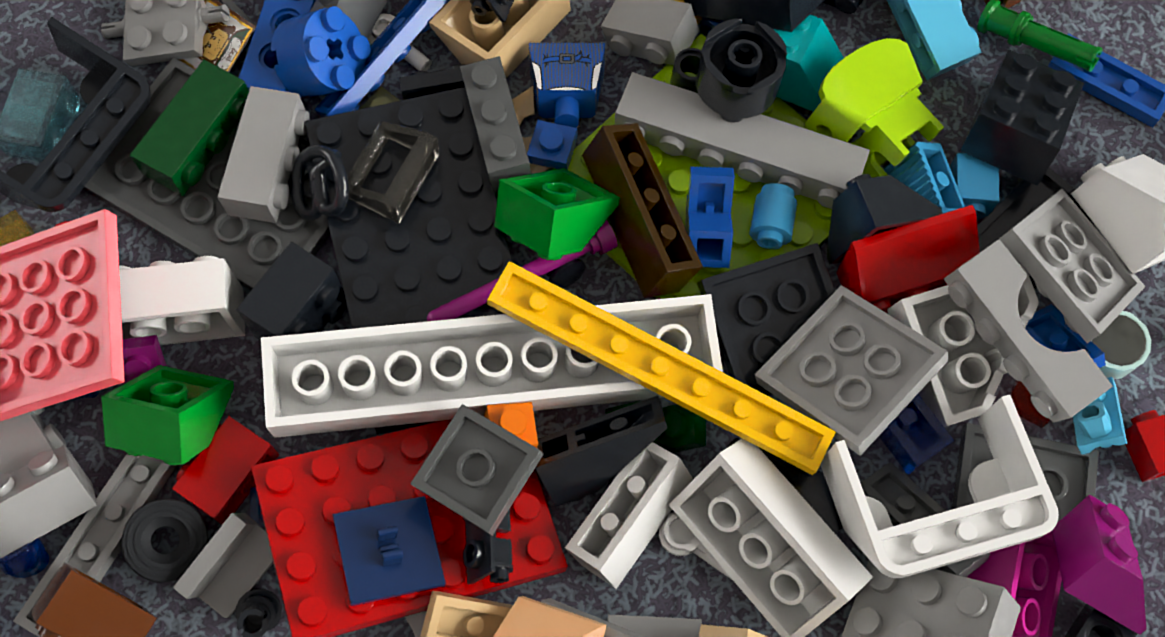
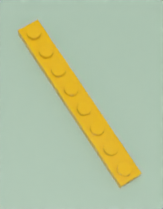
[487,261,836,475]

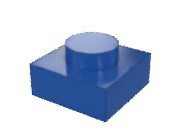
[527,120,578,170]

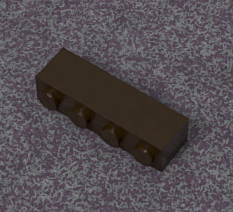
[582,123,703,298]

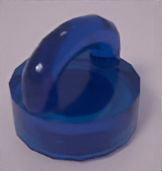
[0,538,49,578]

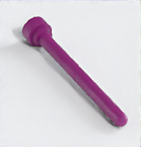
[427,220,618,322]

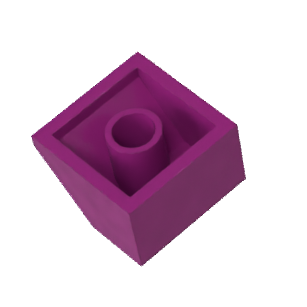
[1052,494,1147,635]

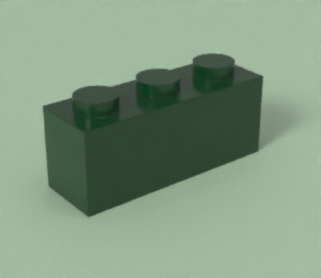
[130,59,249,196]

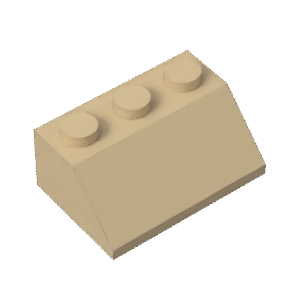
[429,0,571,78]

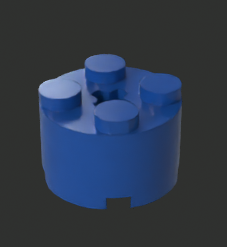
[271,6,371,97]

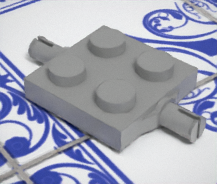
[101,0,230,66]

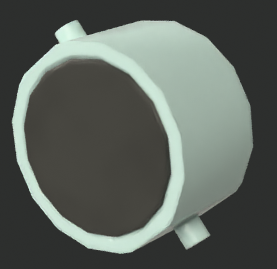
[1091,311,1151,379]

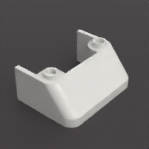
[820,395,1059,578]

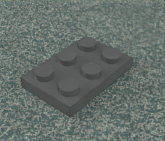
[952,423,1099,532]

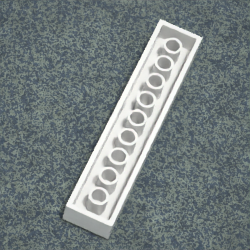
[261,294,723,438]

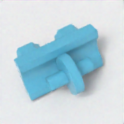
[1073,377,1127,454]

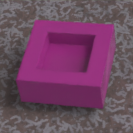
[122,335,167,385]

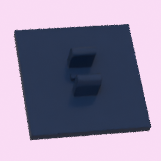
[333,496,446,606]

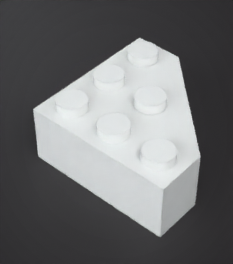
[887,264,1039,431]

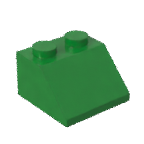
[494,168,620,260]
[101,365,234,465]

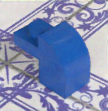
[685,166,735,268]

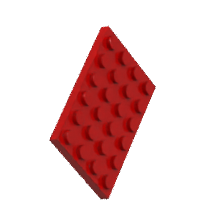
[251,419,568,637]

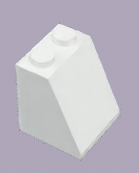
[1071,154,1165,274]

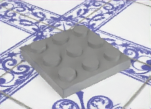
[999,189,1145,343]
[755,285,949,456]

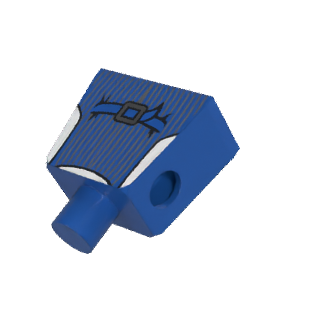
[529,43,605,128]

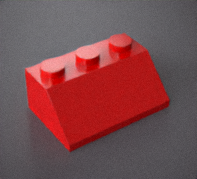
[836,205,980,313]

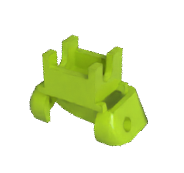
[804,38,944,178]

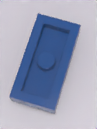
[1025,304,1106,368]

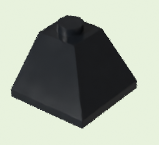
[826,174,942,265]

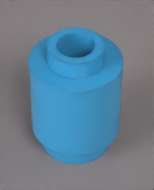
[749,183,797,249]

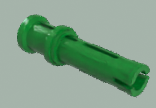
[977,0,1103,72]

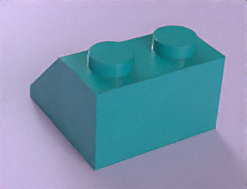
[774,15,844,112]

